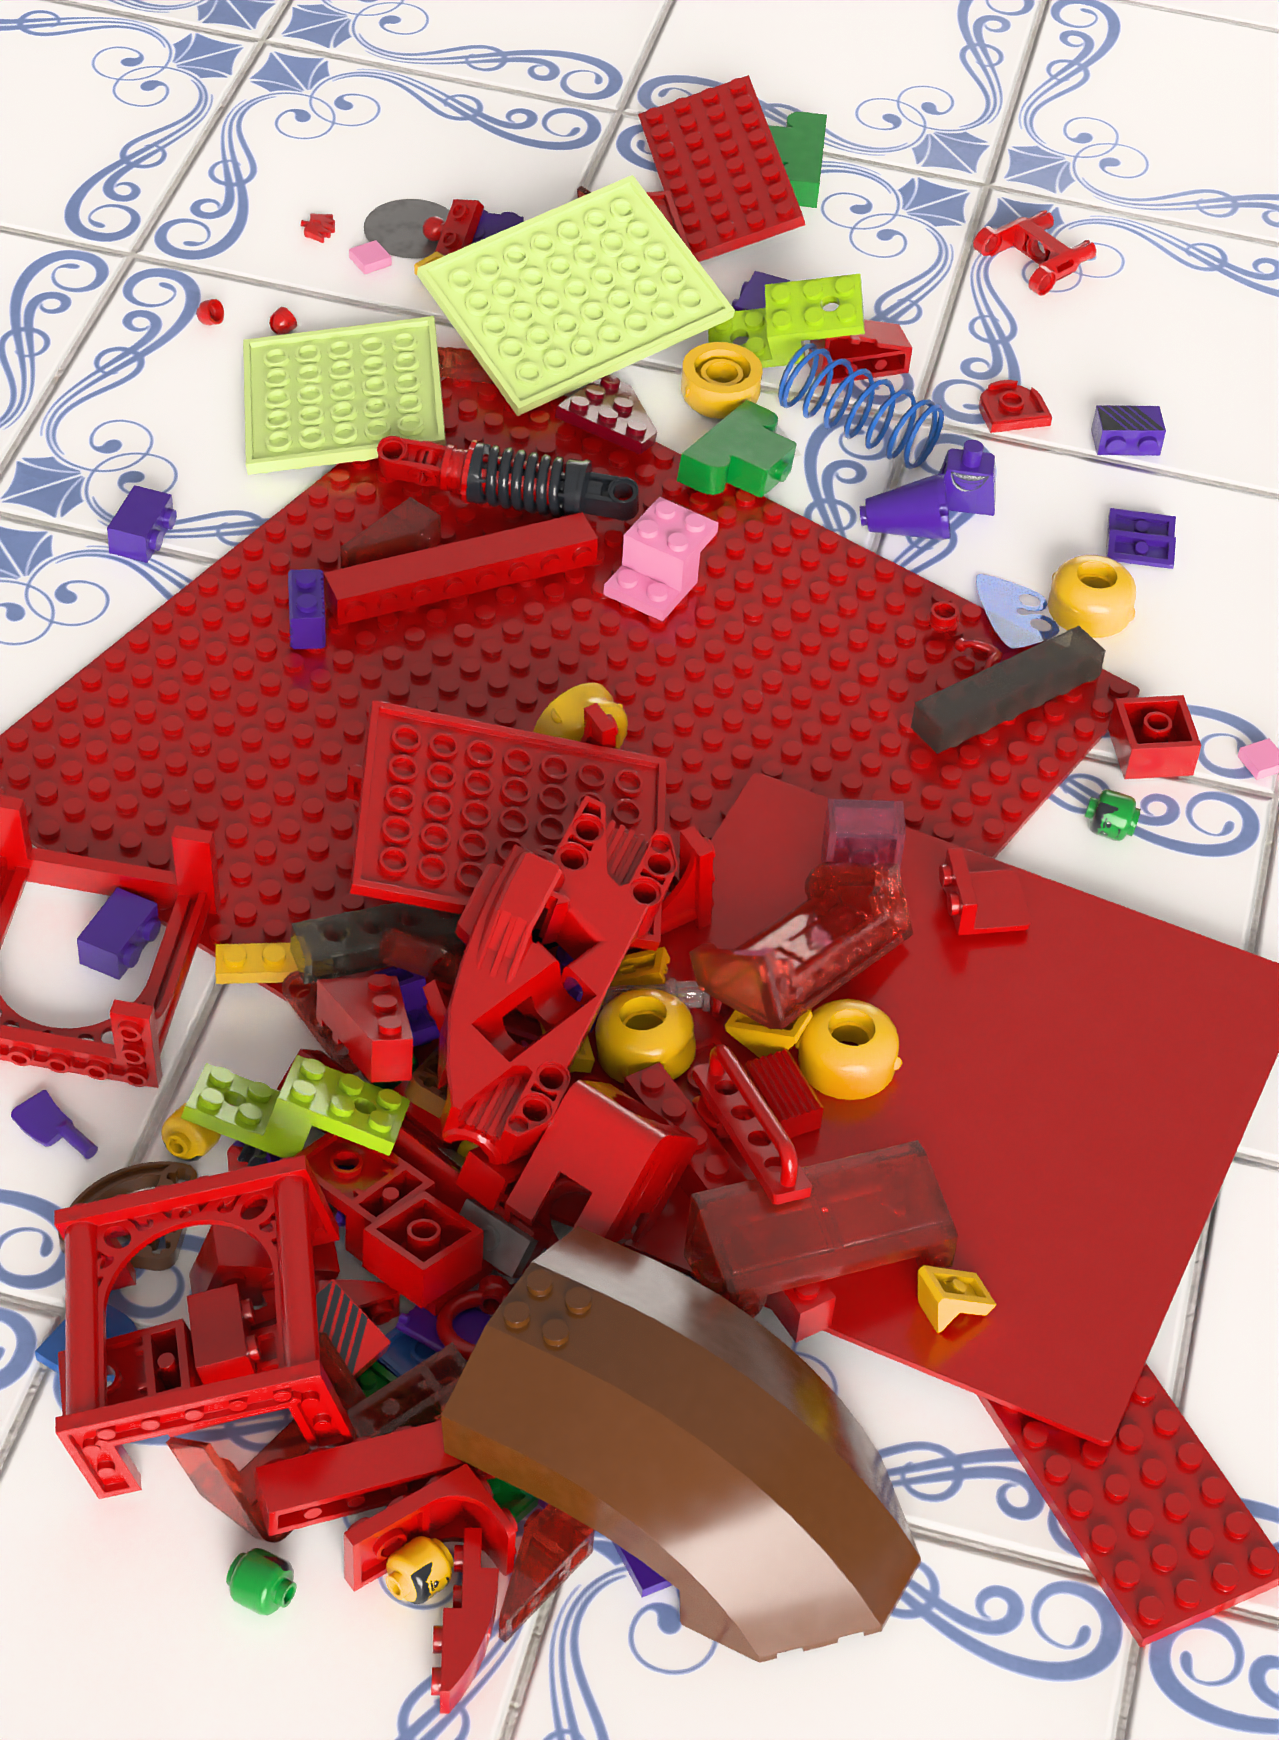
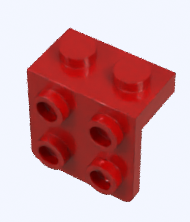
[939,848,1031,935]

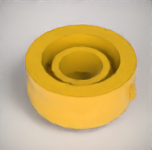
[681,342,763,419]
[1047,555,1137,638]
[534,683,628,749]
[595,988,696,1084]
[795,999,902,1100]

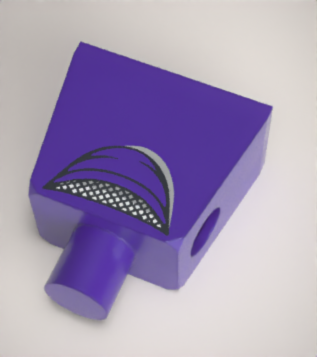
[938,439,996,516]

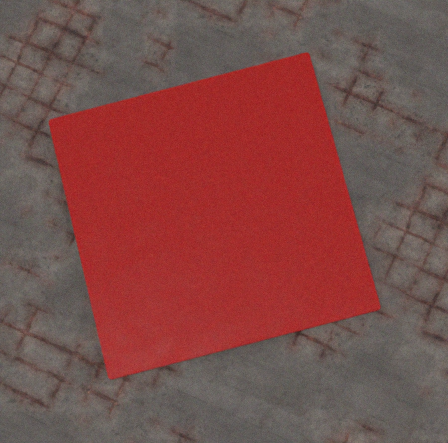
[509,773,1279,1446]

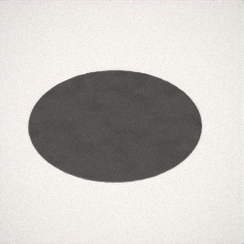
[364,199,449,258]

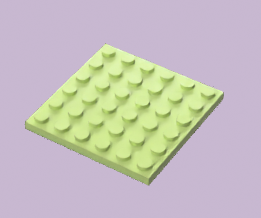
[243,316,446,475]

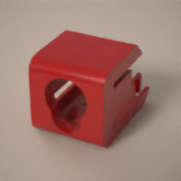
[504,1080,698,1245]

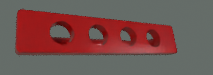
[693,1044,812,1205]

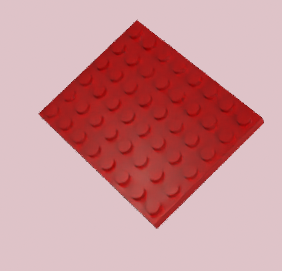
[349,700,667,951]

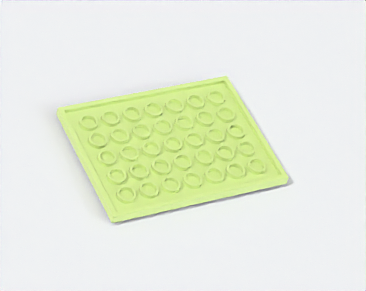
[417,175,735,416]

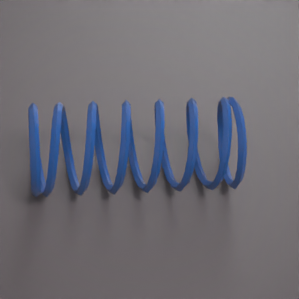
[778,343,944,470]

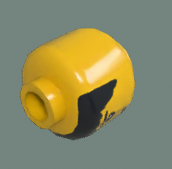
[161,1102,222,1162]
[386,1536,454,1604]

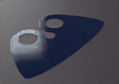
[976,574,1060,649]

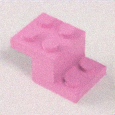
[603,497,718,621]

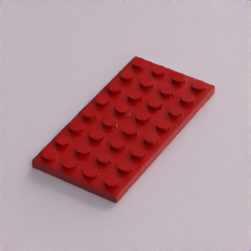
[638,75,806,262]
[976,1363,1279,1648]

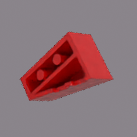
[807,319,913,386]
[316,974,413,1083]
[189,1225,340,1307]

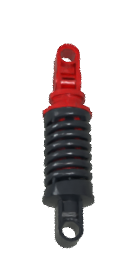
[377,436,639,521]

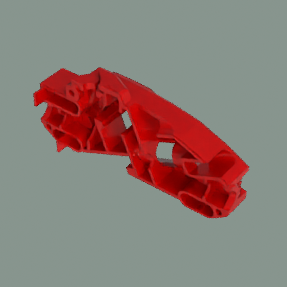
[437,795,678,1165]

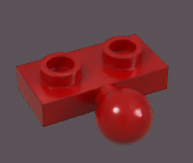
[423,199,485,256]

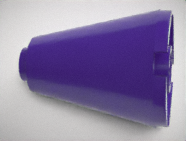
[859,474,951,540]

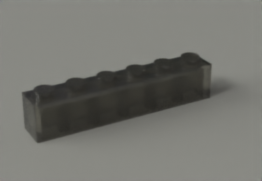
[911,626,1106,754]

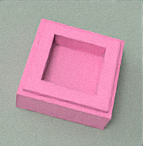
[349,240,392,274]
[1237,738,1279,780]

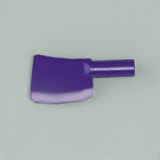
[11,1090,98,1159]

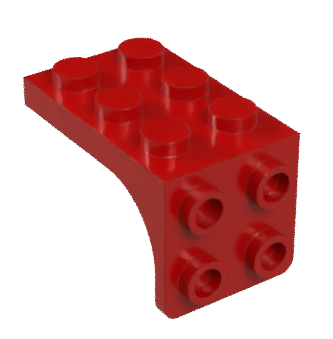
[343,1463,518,1592]

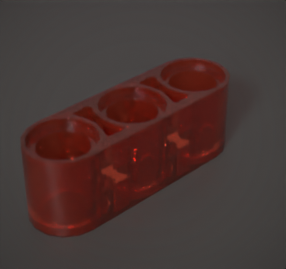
[282,970,360,1074]

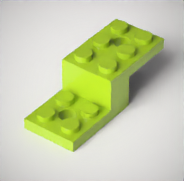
[708,273,865,368]
[181,1055,410,1158]

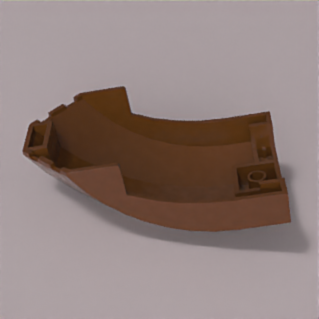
[441,1226,921,1663]

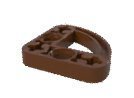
[58,1161,198,1271]

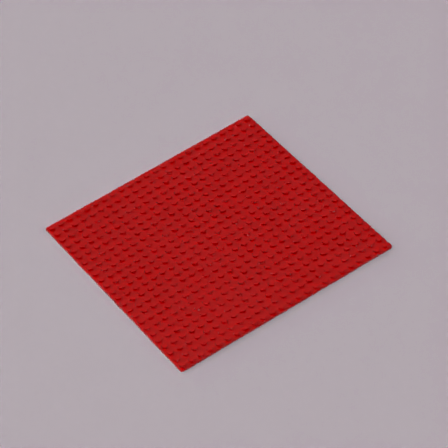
[0,355,1140,1066]

